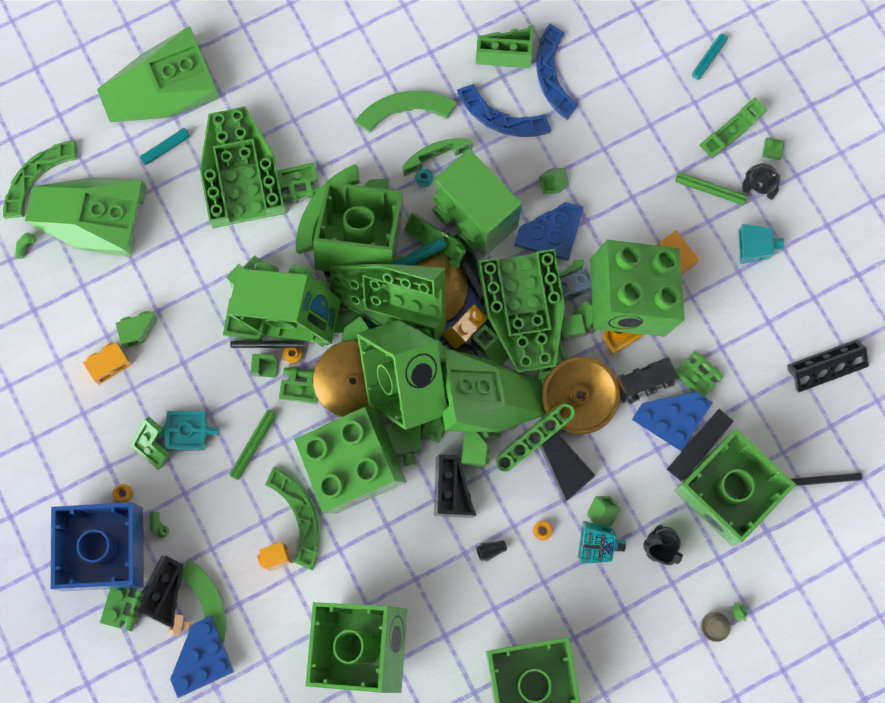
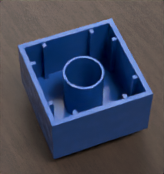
[50,502,144,591]

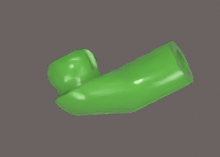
[15,233,36,259]
[150,511,169,538]

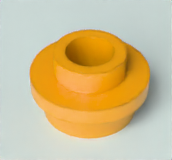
[283,348,302,364]
[112,484,133,503]
[533,521,553,540]

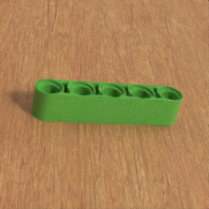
[496,402,575,472]

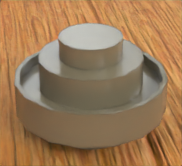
[700,612,731,642]

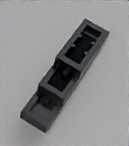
[667,409,734,482]

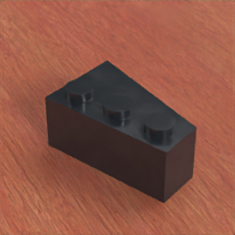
[616,357,678,404]
[540,432,596,504]
[434,454,477,518]
[133,555,184,628]

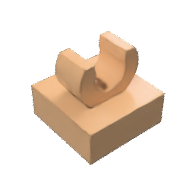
[168,614,192,636]

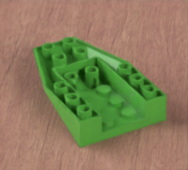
[97,26,220,122]
[200,106,286,228]
[25,177,147,257]
[477,249,565,373]
[330,264,446,340]
[441,348,546,432]

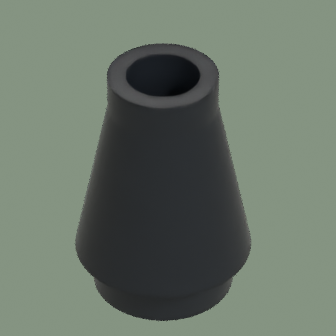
[476,540,507,562]

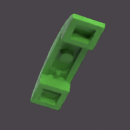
[699,97,768,159]
[402,138,473,176]

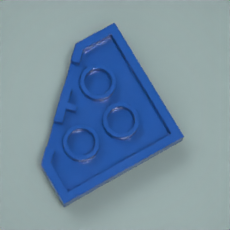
[514,202,583,261]
[632,392,713,451]
[170,616,235,698]

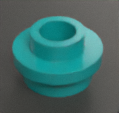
[415,168,434,187]

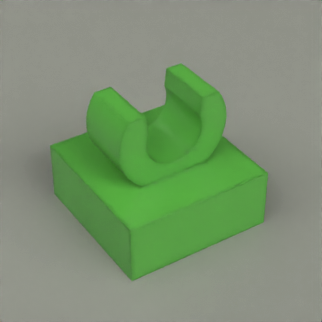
[762,137,784,160]

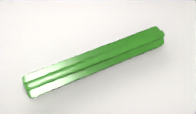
[675,172,748,205]
[229,410,276,480]

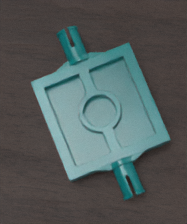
[160,411,220,451]

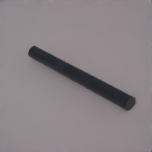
[230,340,307,348]
[791,473,862,486]

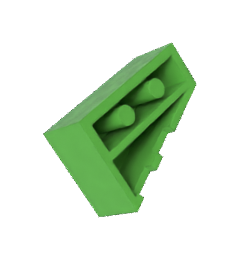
[476,25,534,68]

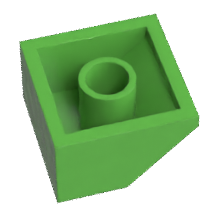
[461,432,491,468]

